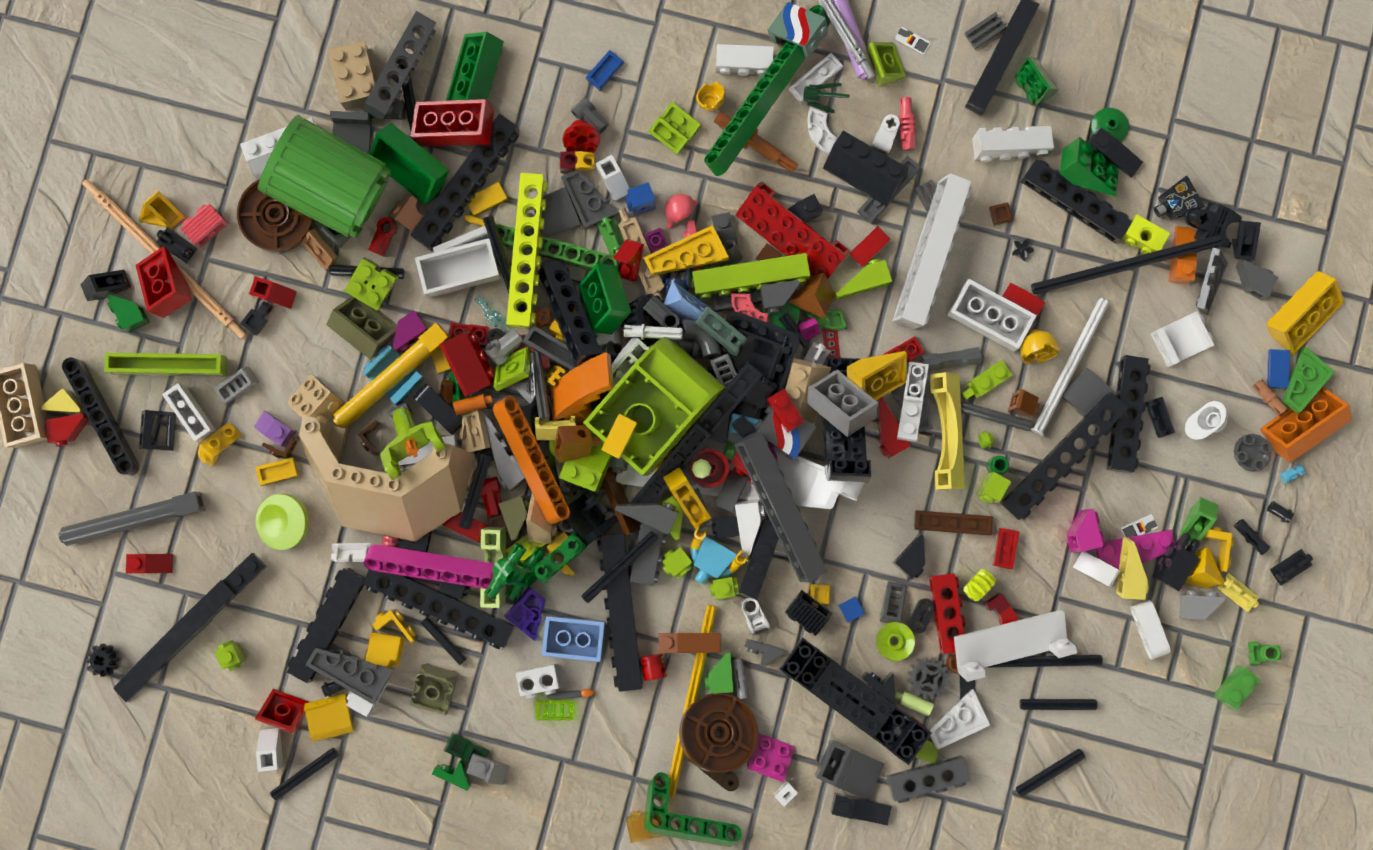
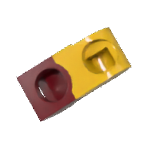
[559,151,595,173]

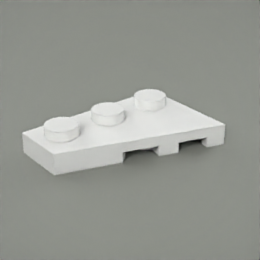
[930,689,990,750]

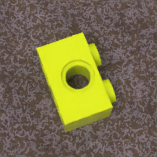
[1122,214,1170,254]

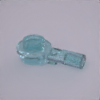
[475,295,503,327]

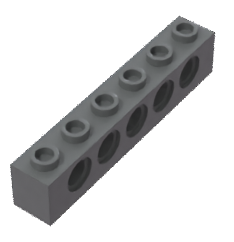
[362,11,436,120]

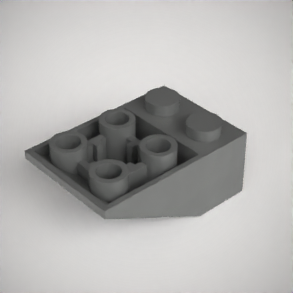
[815,739,884,800]

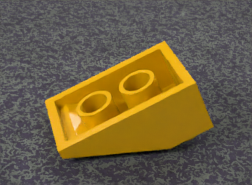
[847,351,907,400]

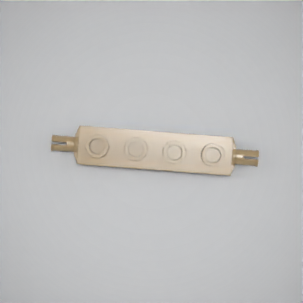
[618,208,664,300]

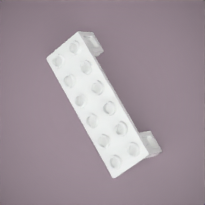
[954,610,1077,682]

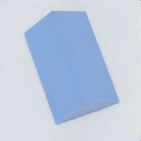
[664,281,715,320]

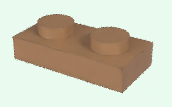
[302,229,338,271]

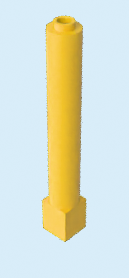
[333,323,451,428]

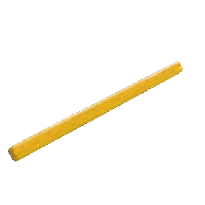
[669,605,717,797]

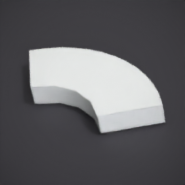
[807,106,838,155]

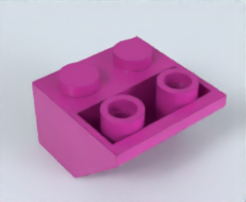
[1066,508,1104,552]

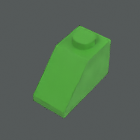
[1179,497,1218,542]
[705,652,733,694]

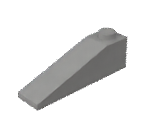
[484,414,526,491]

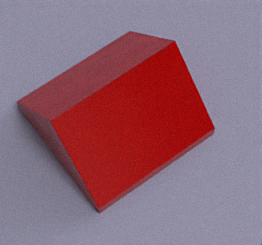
[255,689,309,733]

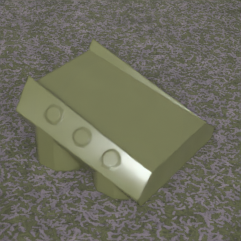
[410,663,458,715]

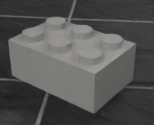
[807,370,878,437]

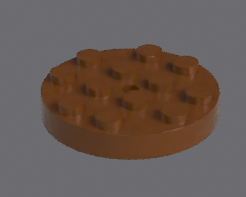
[237,179,315,253]
[679,693,758,773]

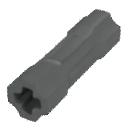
[921,347,981,371]

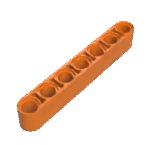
[493,396,570,525]

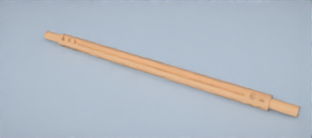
[82,179,247,339]

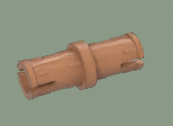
[1252,379,1288,416]

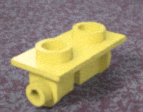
[1217,573,1260,612]

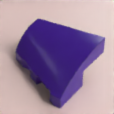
[504,586,546,641]

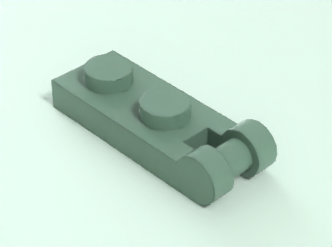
[695,307,747,356]

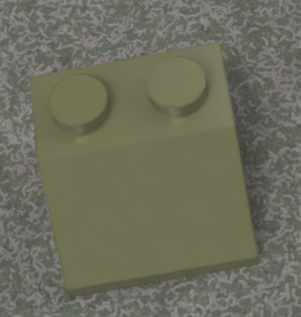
[499,496,530,541]

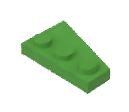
[1283,346,1335,414]

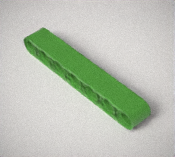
[496,224,618,271]

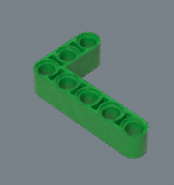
[644,772,742,847]

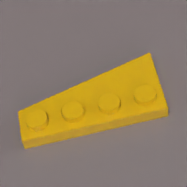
[643,225,729,276]

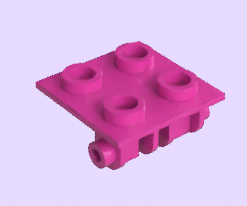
[747,733,795,783]

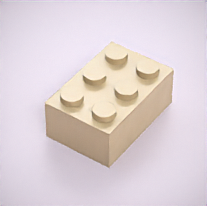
[327,40,381,110]

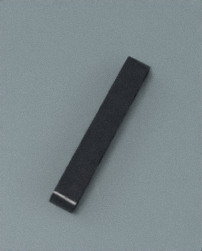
[965,0,1040,116]
[62,357,140,475]

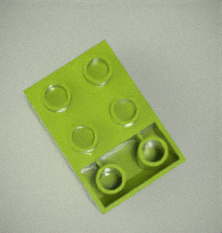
[583,337,726,476]

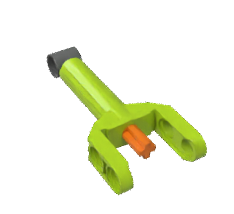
[380,401,446,480]

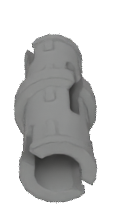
[731,658,749,699]

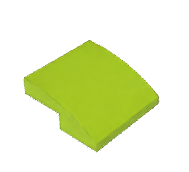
[648,101,702,155]

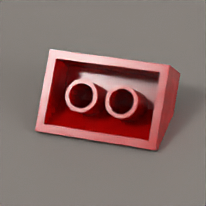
[439,329,495,397]

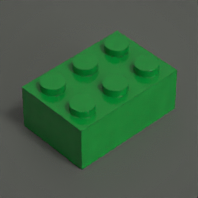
[578,263,631,335]

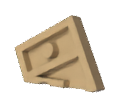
[460,410,490,453]

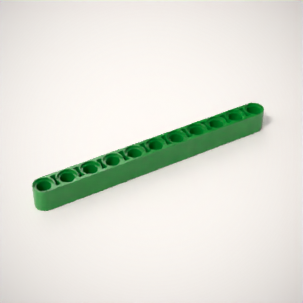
[704,5,830,176]

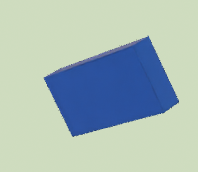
[585,50,624,91]
[1267,349,1290,389]

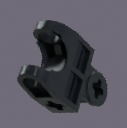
[1185,202,1242,248]

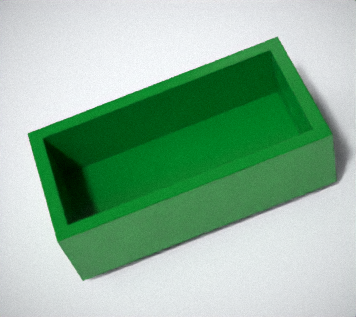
[369,123,450,205]

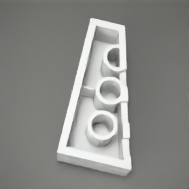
[972,126,1054,162]

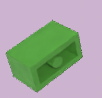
[1213,666,1260,710]

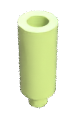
[895,691,934,716]

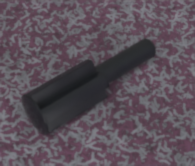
[779,313,808,348]

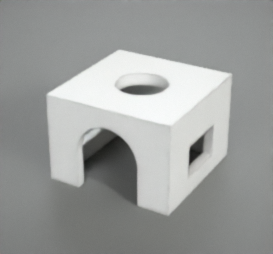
[774,780,798,806]

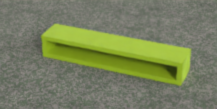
[692,253,810,299]
[104,353,228,376]

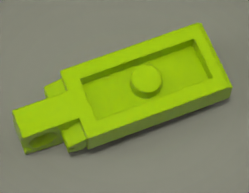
[961,360,1012,400]

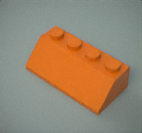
[1260,387,1352,463]

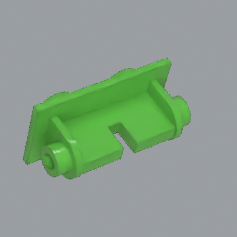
[597,217,625,256]

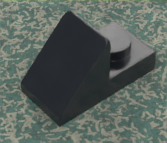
[1232,220,1261,261]
[861,671,896,704]

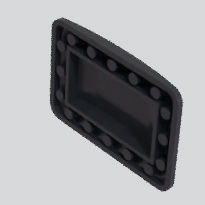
[707,312,799,436]

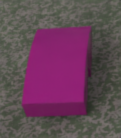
[643,227,669,254]

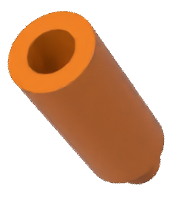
[453,394,493,415]

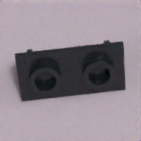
[156,227,198,264]
[1146,396,1176,438]
[1269,549,1313,586]

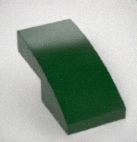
[444,732,489,763]

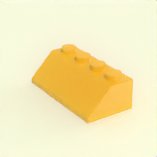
[1266,271,1345,356]

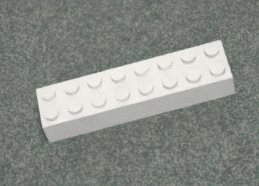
[892,173,971,330]

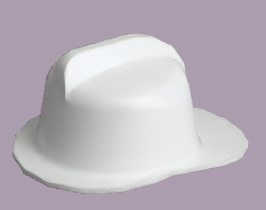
[1185,401,1228,440]

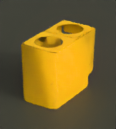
[365,632,404,668]

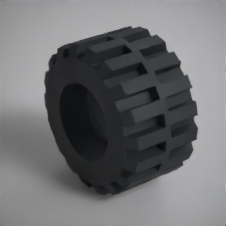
[622,294,674,346]

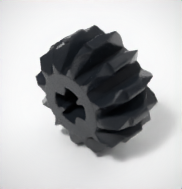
[85,643,121,677]

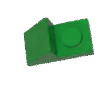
[432,759,472,791]

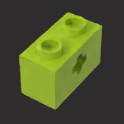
[976,472,1011,504]

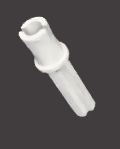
[624,324,683,340]

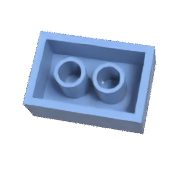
[542,616,606,662]

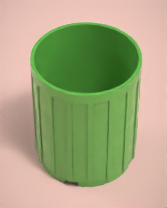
[258,115,392,238]

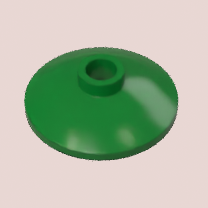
[1091,108,1129,142]

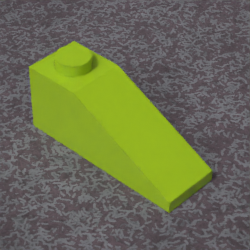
[834,259,892,300]

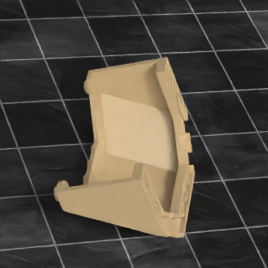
[299,416,474,542]

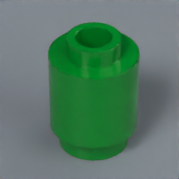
[986,456,1009,475]

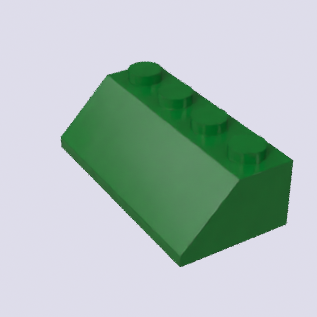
[446,32,504,101]

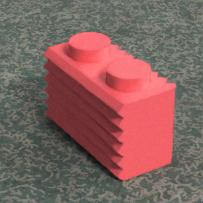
[180,204,228,248]

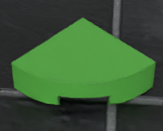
[723,441,735,461]

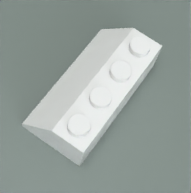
[240,117,317,181]

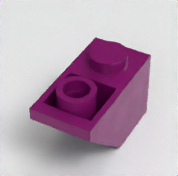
[393,310,428,353]

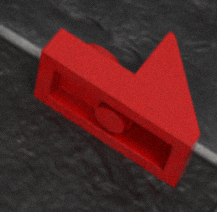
[613,239,644,281]

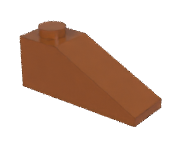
[658,633,721,653]

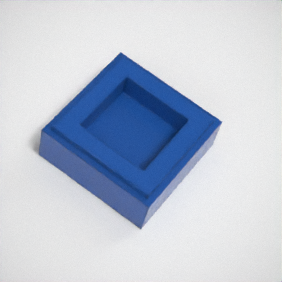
[838,596,865,623]

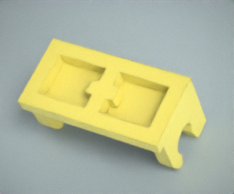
[535,416,576,441]

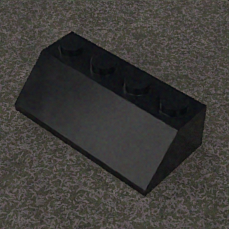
[823,130,908,206]

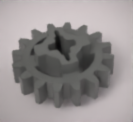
[907,657,950,700]

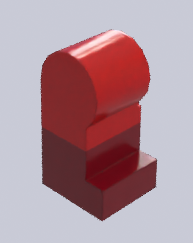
[983,593,1019,625]

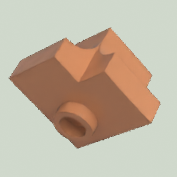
[388,194,424,232]

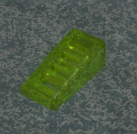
[533,700,575,720]

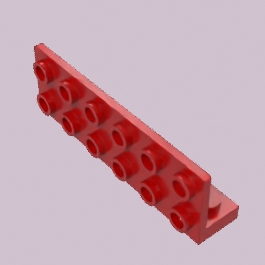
[735,182,850,279]

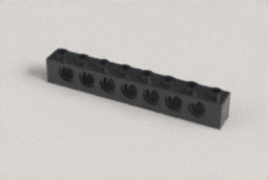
[410,113,520,252]
[1000,392,1129,520]
[362,570,515,649]

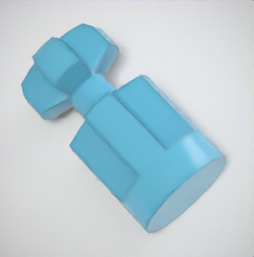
[1280,465,1305,483]

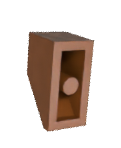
[1008,389,1040,418]

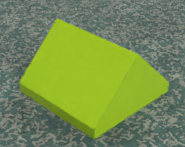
[867,42,906,87]

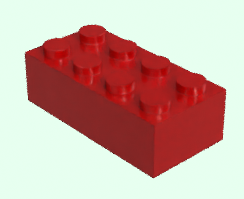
[411,99,494,147]

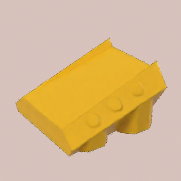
[304,693,354,742]

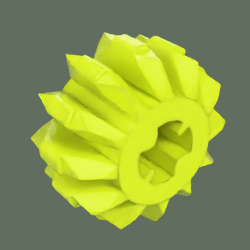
[963,569,996,602]

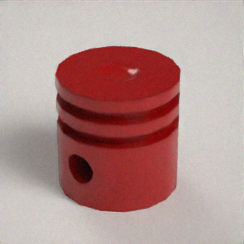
[640,653,667,681]

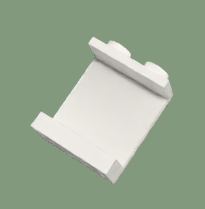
[1150,311,1214,367]

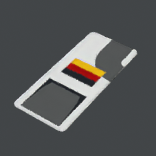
[895,27,930,55]
[1121,514,1158,537]

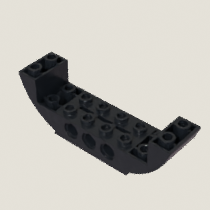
[823,357,872,483]
[779,637,932,765]

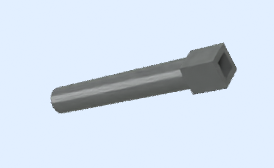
[58,491,205,546]

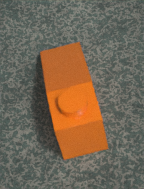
[1168,226,1197,285]

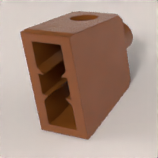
[554,425,602,463]

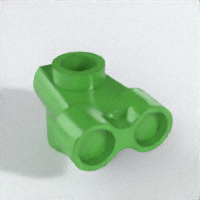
[1248,642,1281,665]

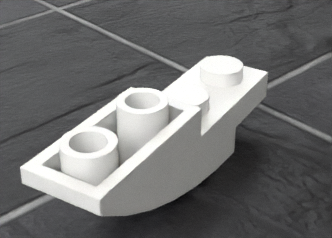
[897,362,929,442]

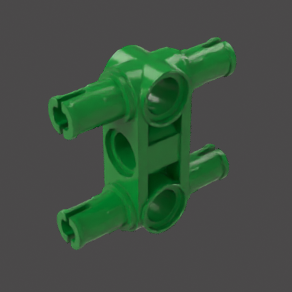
[531,532,587,584]
[484,543,547,601]

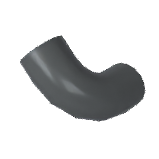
[677,319,722,359]

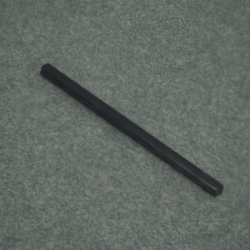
[1031,235,1222,295]

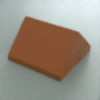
[790,273,835,319]

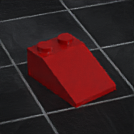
[135,246,192,318]

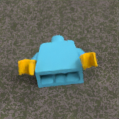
[690,526,749,585]

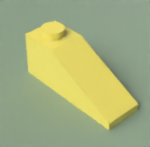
[1116,537,1149,600]

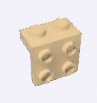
[287,375,344,423]

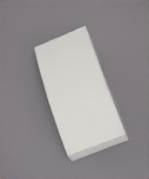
[1073,551,1120,588]

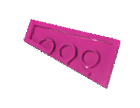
[1095,530,1175,570]

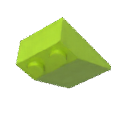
[559,430,612,493]

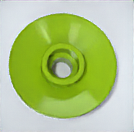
[876,622,915,661]

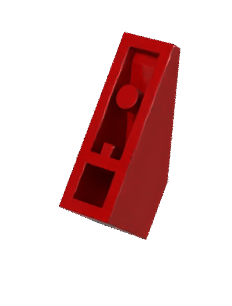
[876,397,911,459]

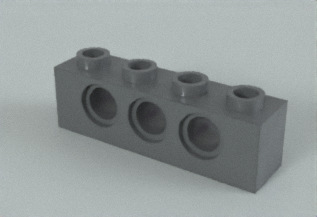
[886,755,971,803]

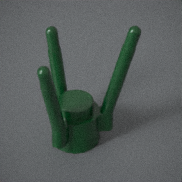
[803,83,850,113]

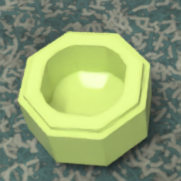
[692,459,711,479]

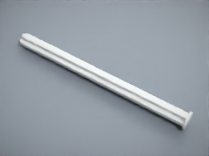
[1031,298,1109,437]

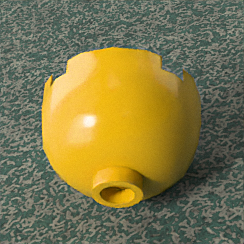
[1020,329,1060,365]

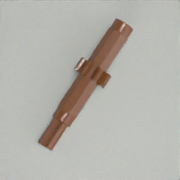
[714,111,798,173]

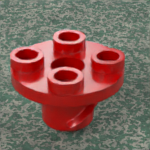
[562,120,600,153]

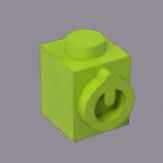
[662,547,692,579]
[709,577,739,600]
[214,640,247,671]

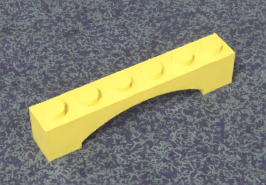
[930,372,965,490]

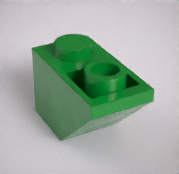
[107,295,150,333]

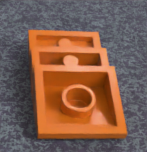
[551,352,613,421]

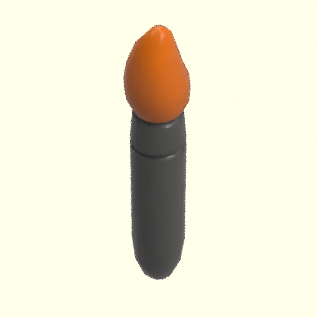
[547,689,595,700]

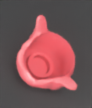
[665,193,698,229]

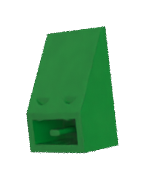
[1015,57,1059,107]
[1060,137,1119,196]

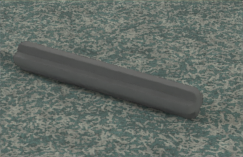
[530,352,550,422]
[961,401,1033,431]

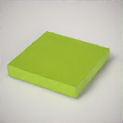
[494,347,532,391]

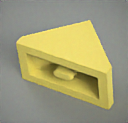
[41,388,86,414]

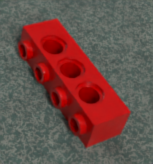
[929,573,966,654]

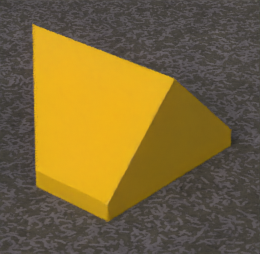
[138,190,185,229]
[1184,547,1225,588]

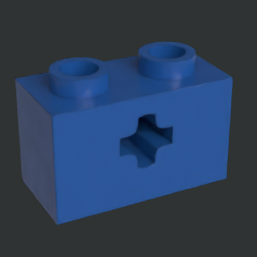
[625,182,656,216]

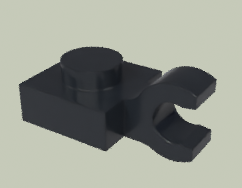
[240,301,273,336]

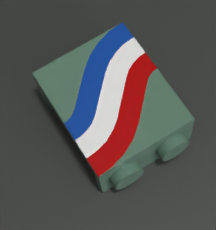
[767,2,828,57]

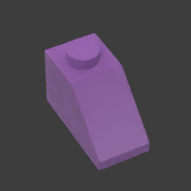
[254,411,297,447]

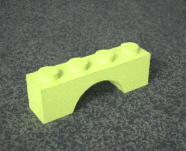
[480,527,506,608]

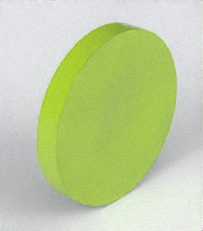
[256,494,309,550]

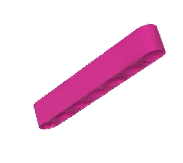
[363,544,494,589]

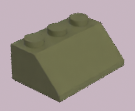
[326,296,397,360]

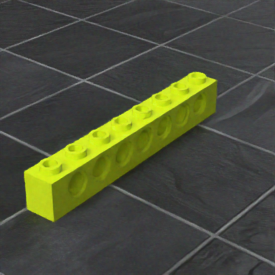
[506,173,548,329]

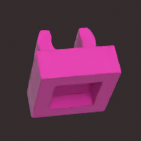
[797,316,820,341]

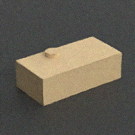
[0,363,48,448]

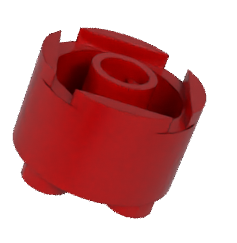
[689,448,729,488]

